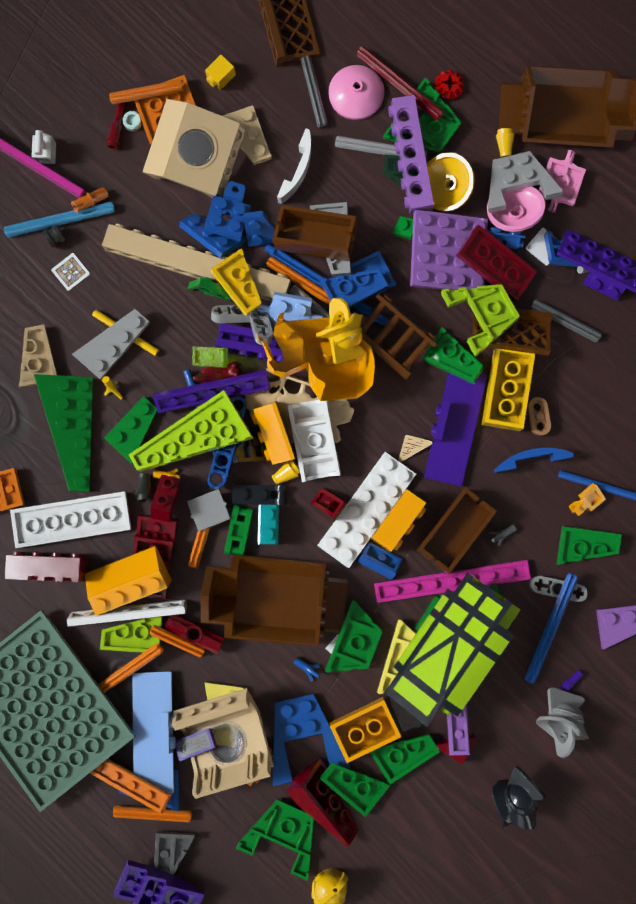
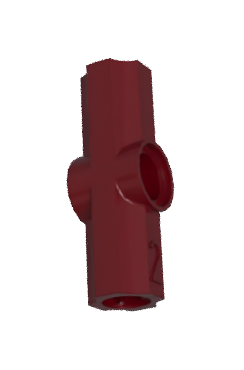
[164,615,225,654]

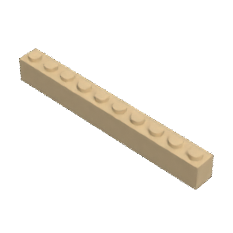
[102,224,291,302]

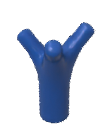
[293,657,320,682]

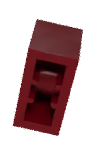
[150,474,181,523]

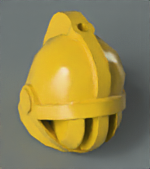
[311,868,348,904]

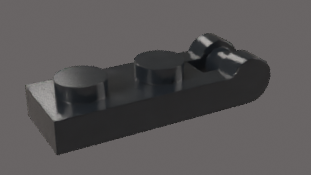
[232,485,287,505]

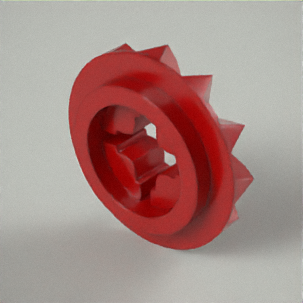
[435,69,465,100]

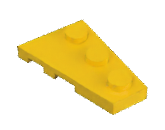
[211,248,262,316]

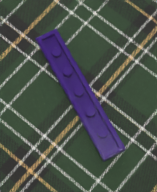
[153,370,271,413]

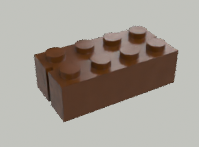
[272,205,358,261]
[416,487,497,574]

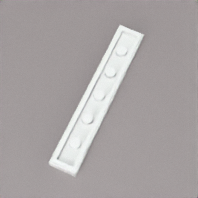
[67,600,187,626]

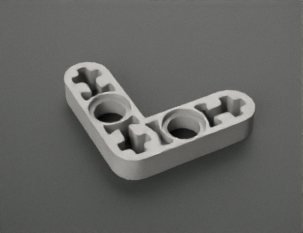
[211,305,273,345]

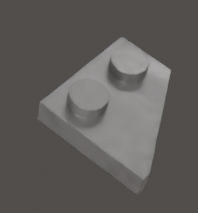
[154,831,195,875]

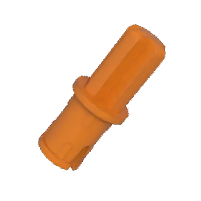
[71,187,108,213]

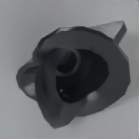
[491,766,546,830]

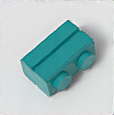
[258,505,279,545]

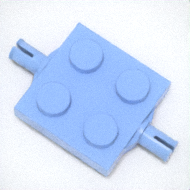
[257,291,323,330]

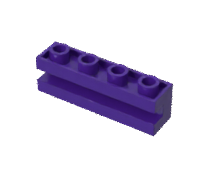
[216,323,283,363]

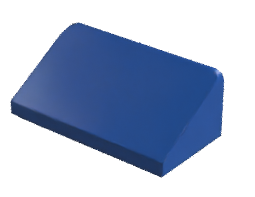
[358,541,403,580]

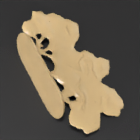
[245,368,354,444]

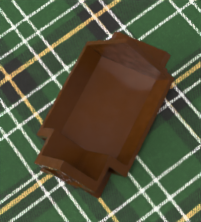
[499,65,636,147]
[200,555,348,647]

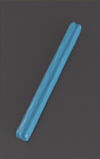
[4,202,115,237]

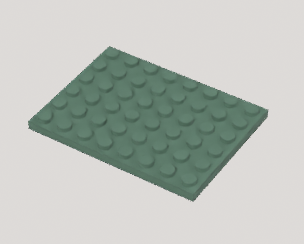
[0,610,136,812]

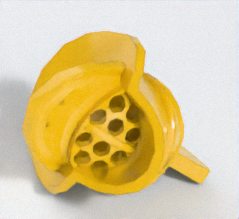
[316,298,366,364]

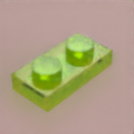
[192,346,228,368]

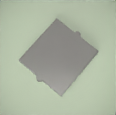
[187,489,230,531]

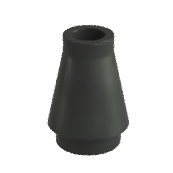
[135,473,154,502]

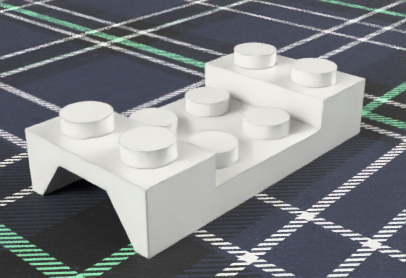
[288,400,341,482]

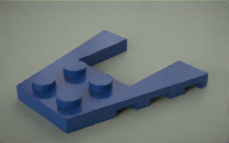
[273,693,350,786]

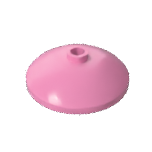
[329,65,384,120]
[487,186,545,232]

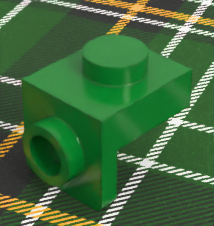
[393,216,413,241]

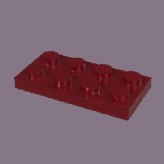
[456,224,537,302]

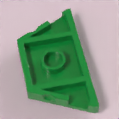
[325,600,382,672]

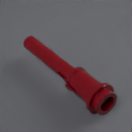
[106,90,126,150]

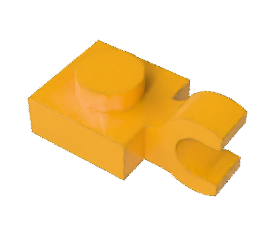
[569,483,606,516]

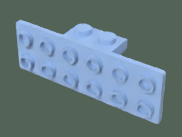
[132,672,176,794]

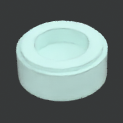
[123,111,142,132]

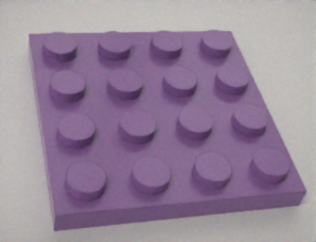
[410,210,488,290]

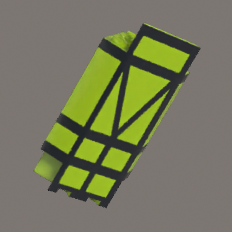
[385,573,520,727]

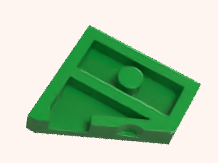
[187,277,232,301]

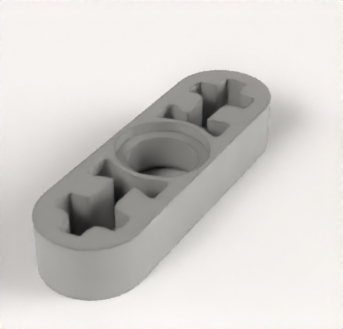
[530,576,588,602]

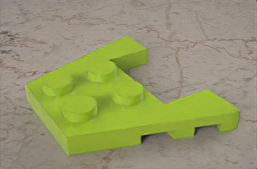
[441,284,520,356]

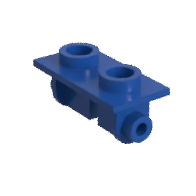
[486,227,525,250]

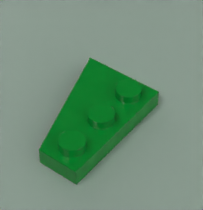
[423,327,484,384]
[104,396,158,464]
[370,734,440,785]

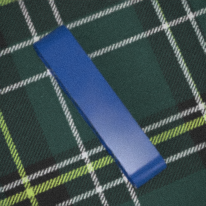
[207,396,247,490]

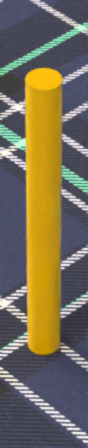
[92,309,159,356]

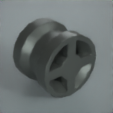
[43,224,66,248]

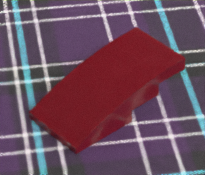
[133,514,178,600]

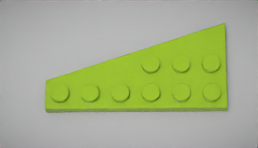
[129,390,253,472]

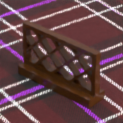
[258,0,320,66]
[472,308,552,356]

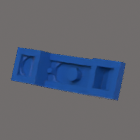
[494,448,574,473]

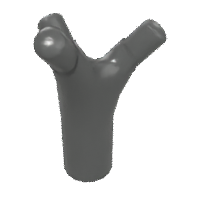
[489,524,517,546]

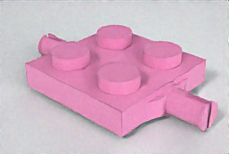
[538,150,586,213]

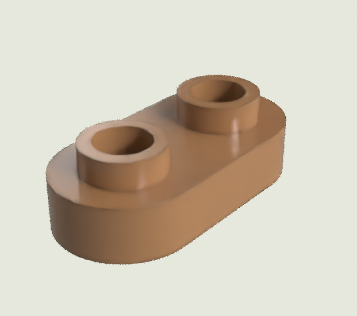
[527,397,551,436]

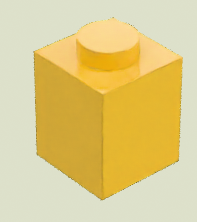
[205,55,236,90]

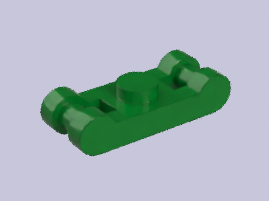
[224,505,253,556]

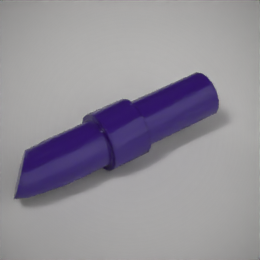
[558,670,584,692]

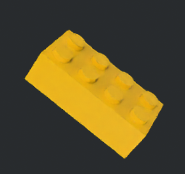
[482,348,535,431]

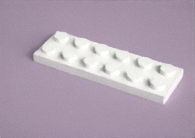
[317,452,416,568]
[10,491,132,548]

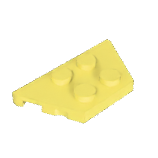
[377,619,415,694]

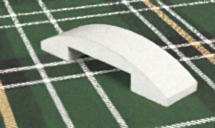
[277,129,311,204]

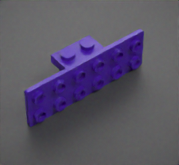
[557,230,636,300]
[424,373,487,486]

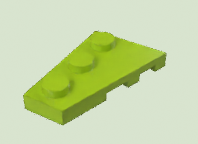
[100,616,163,653]

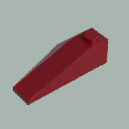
[286,758,358,847]

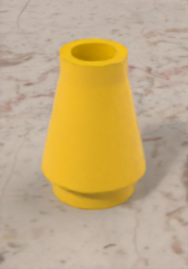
[496,128,515,158]
[272,460,300,485]

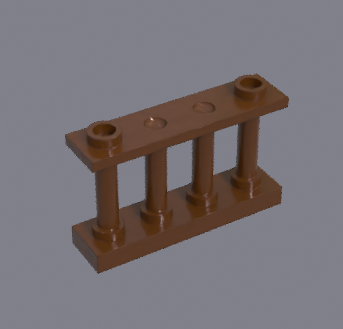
[360,294,438,380]

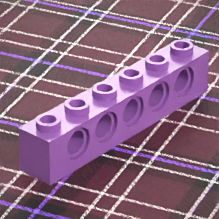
[388,95,434,214]

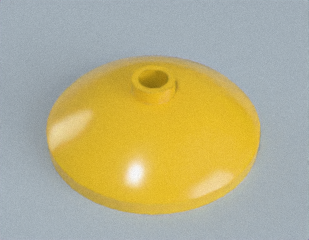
[427,153,475,211]

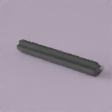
[301,55,327,128]
[531,299,602,342]

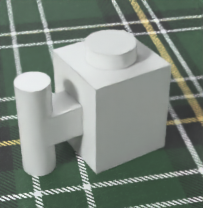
[32,130,56,164]

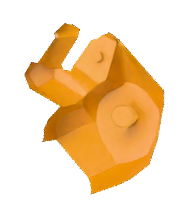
[256,312,375,401]

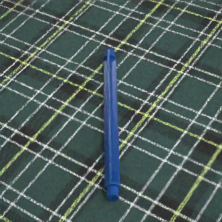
[264,243,393,331]

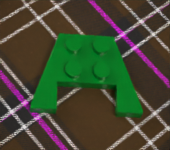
[383,78,461,155]
[236,798,314,880]

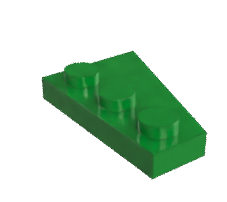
[556,526,622,565]
[320,762,390,817]

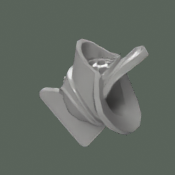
[536,688,589,758]

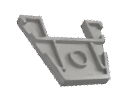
[488,151,563,213]

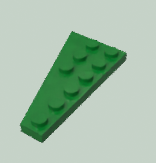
[34,374,93,492]

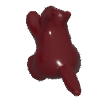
[193,362,242,383]

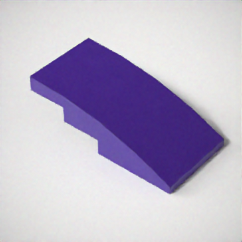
[114,860,204,904]

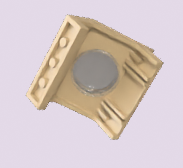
[143,99,245,198]
[172,688,274,799]

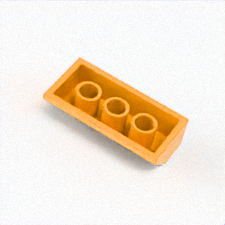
[85,546,172,616]

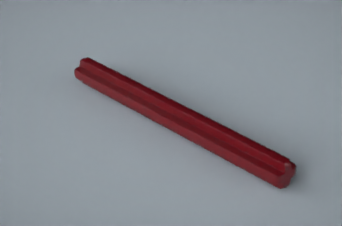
[357,46,443,121]

